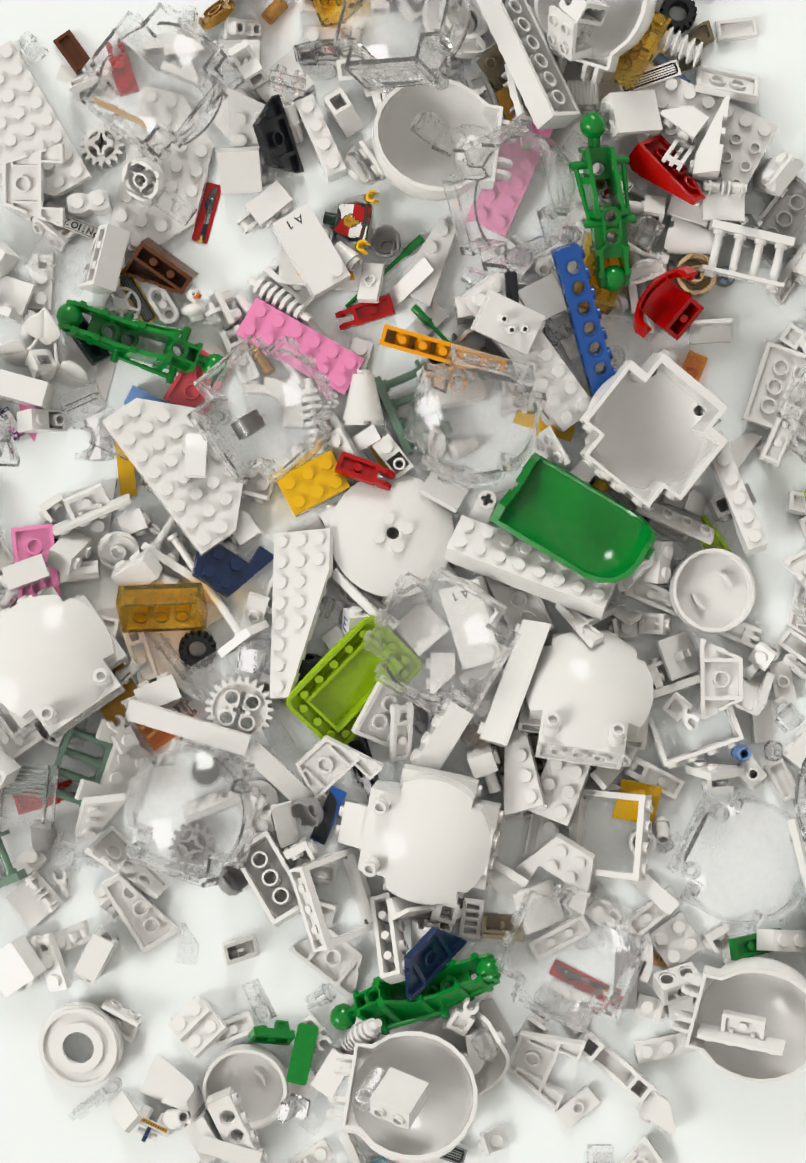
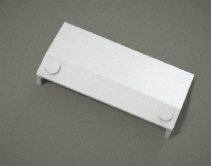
[477,619,551,747]

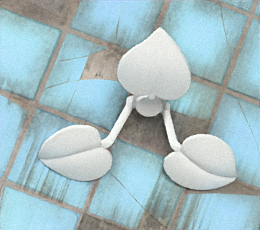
[0,307,91,387]

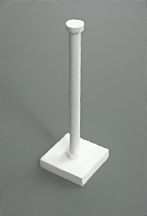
[167,532,270,658]

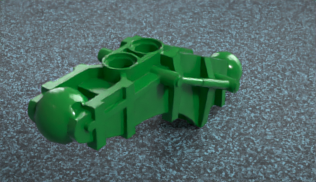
[569,112,636,292]
[56,299,228,384]
[330,952,502,1035]

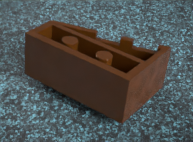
[120,237,199,295]

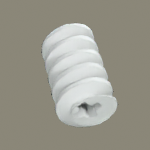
[657,27,704,68]

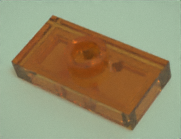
[682,350,708,382]

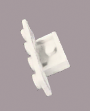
[52,483,132,536]
[635,502,715,545]
[697,1009,786,1056]

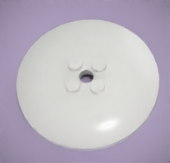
[330,474,454,597]

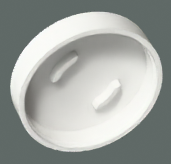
[669,548,756,633]
[202,1044,288,1132]

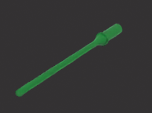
[345,234,425,308]
[411,304,486,382]

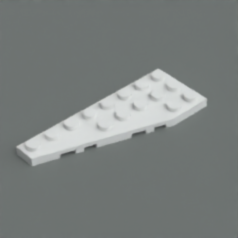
[270,528,334,699]

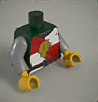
[323,190,380,255]

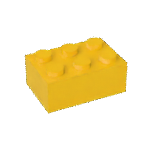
[276,450,350,518]

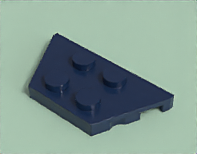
[404,926,467,1001]

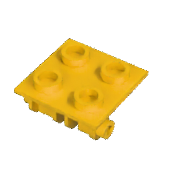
[612,778,663,826]

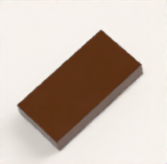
[53,29,94,76]

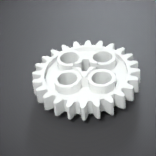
[205,674,274,739]

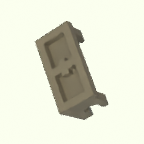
[480,912,524,942]

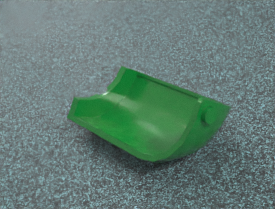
[489,452,657,583]

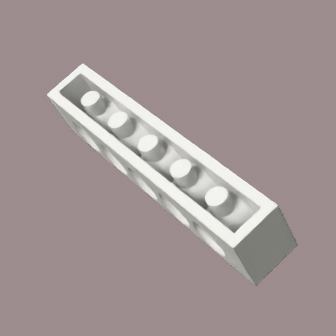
[206,1087,267,1163]

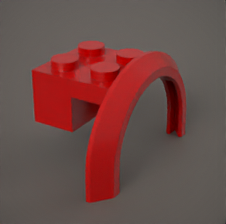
[633,266,704,341]

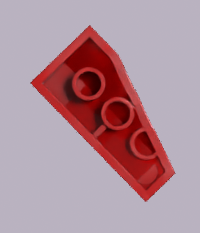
[628,134,706,205]

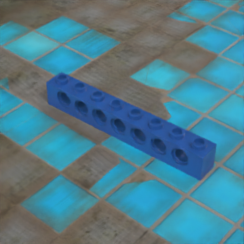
[550,242,617,399]

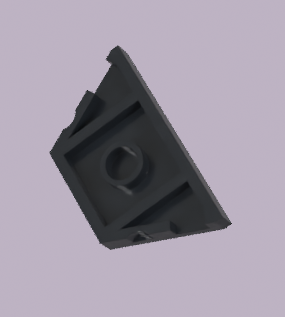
[252,94,304,174]

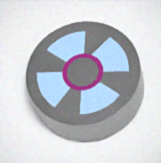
[715,266,735,288]

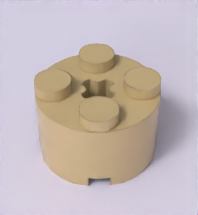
[672,253,717,299]

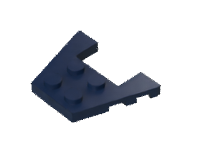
[192,544,274,598]

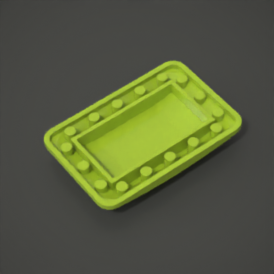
[286,615,422,745]

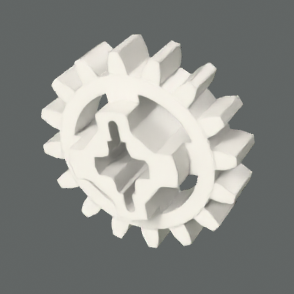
[79,122,125,169]

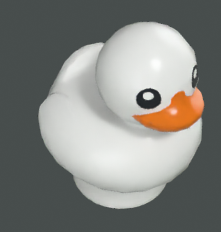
[181,287,207,323]

